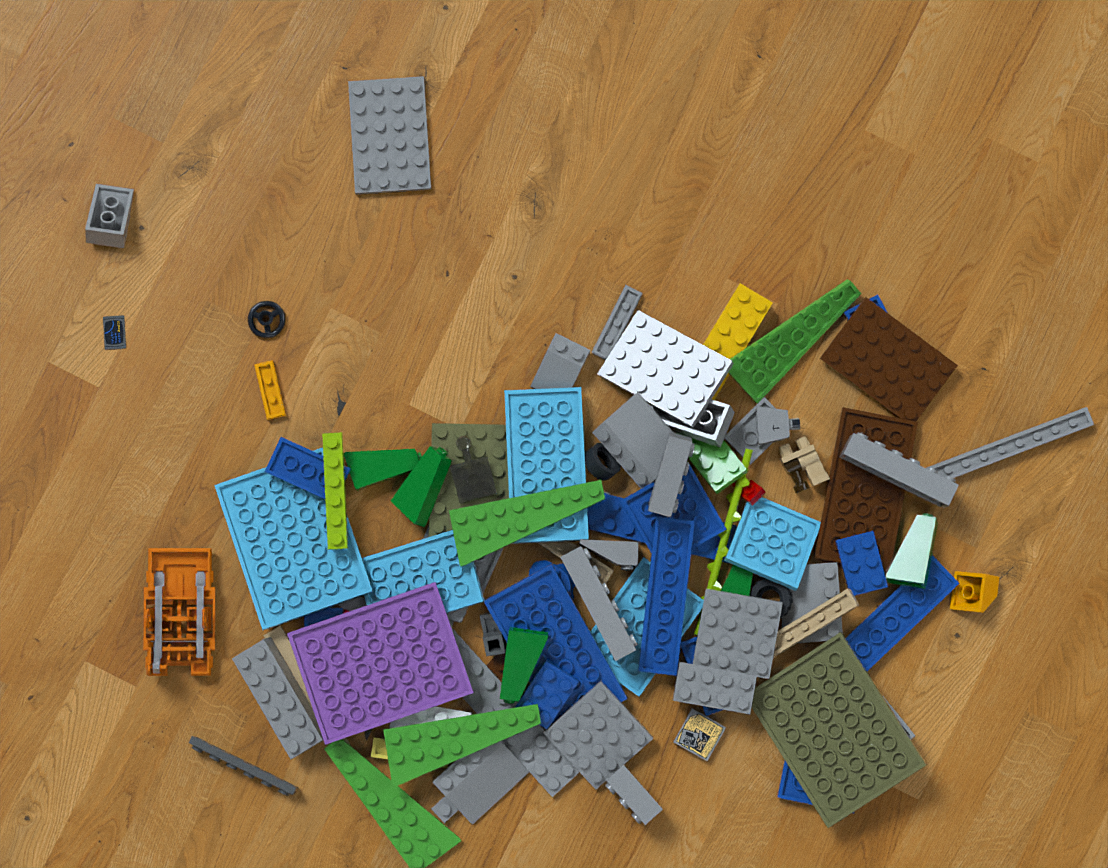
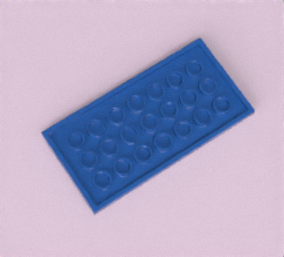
[484,563,628,723]

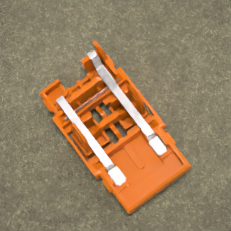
[143,548,215,676]

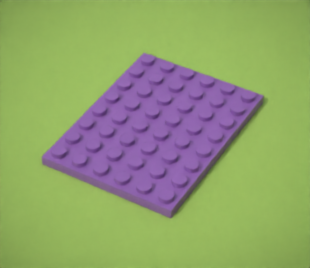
[287,582,473,745]

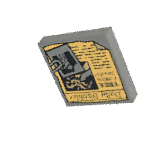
[673,709,726,761]

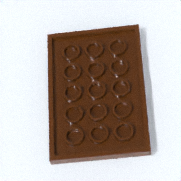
[819,297,958,427]

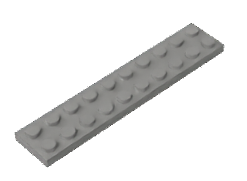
[452,628,579,797]

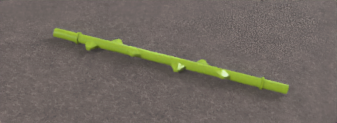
[694,448,753,635]

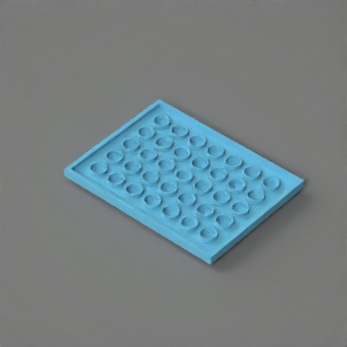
[214,447,373,631]

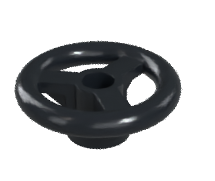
[248,301,286,338]

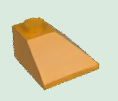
[950,571,1000,613]

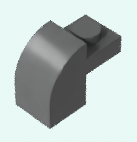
[480,612,506,657]

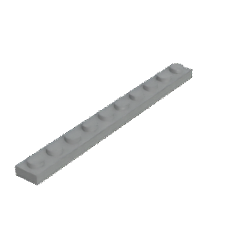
[929,407,1094,478]

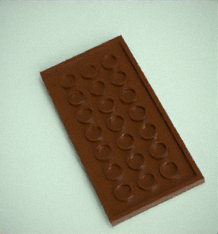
[814,407,918,572]

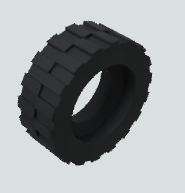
[749,578,793,619]

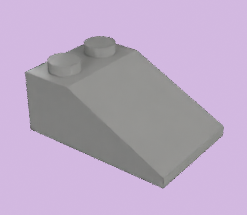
[85,184,134,248]
[530,333,590,389]
[580,539,638,571]

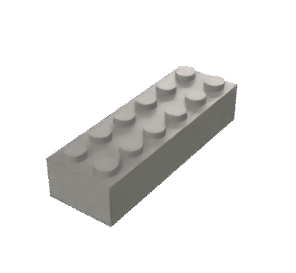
[840,432,959,508]
[561,546,638,661]
[232,637,323,759]

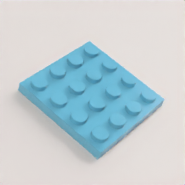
[724,497,821,591]

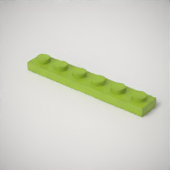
[322,432,348,550]

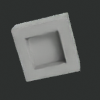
[431,797,458,823]

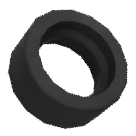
[585,443,621,481]

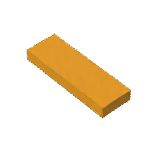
[254,360,286,420]

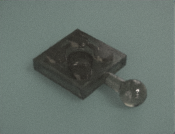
[450,436,497,504]

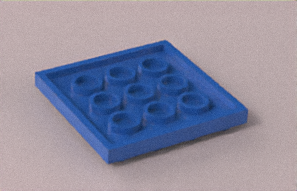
[621,464,727,554]

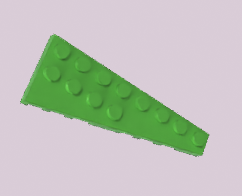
[728,279,862,404]
[449,480,605,567]
[383,704,541,787]
[324,739,462,868]

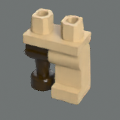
[779,436,829,493]

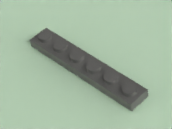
[189,736,298,796]

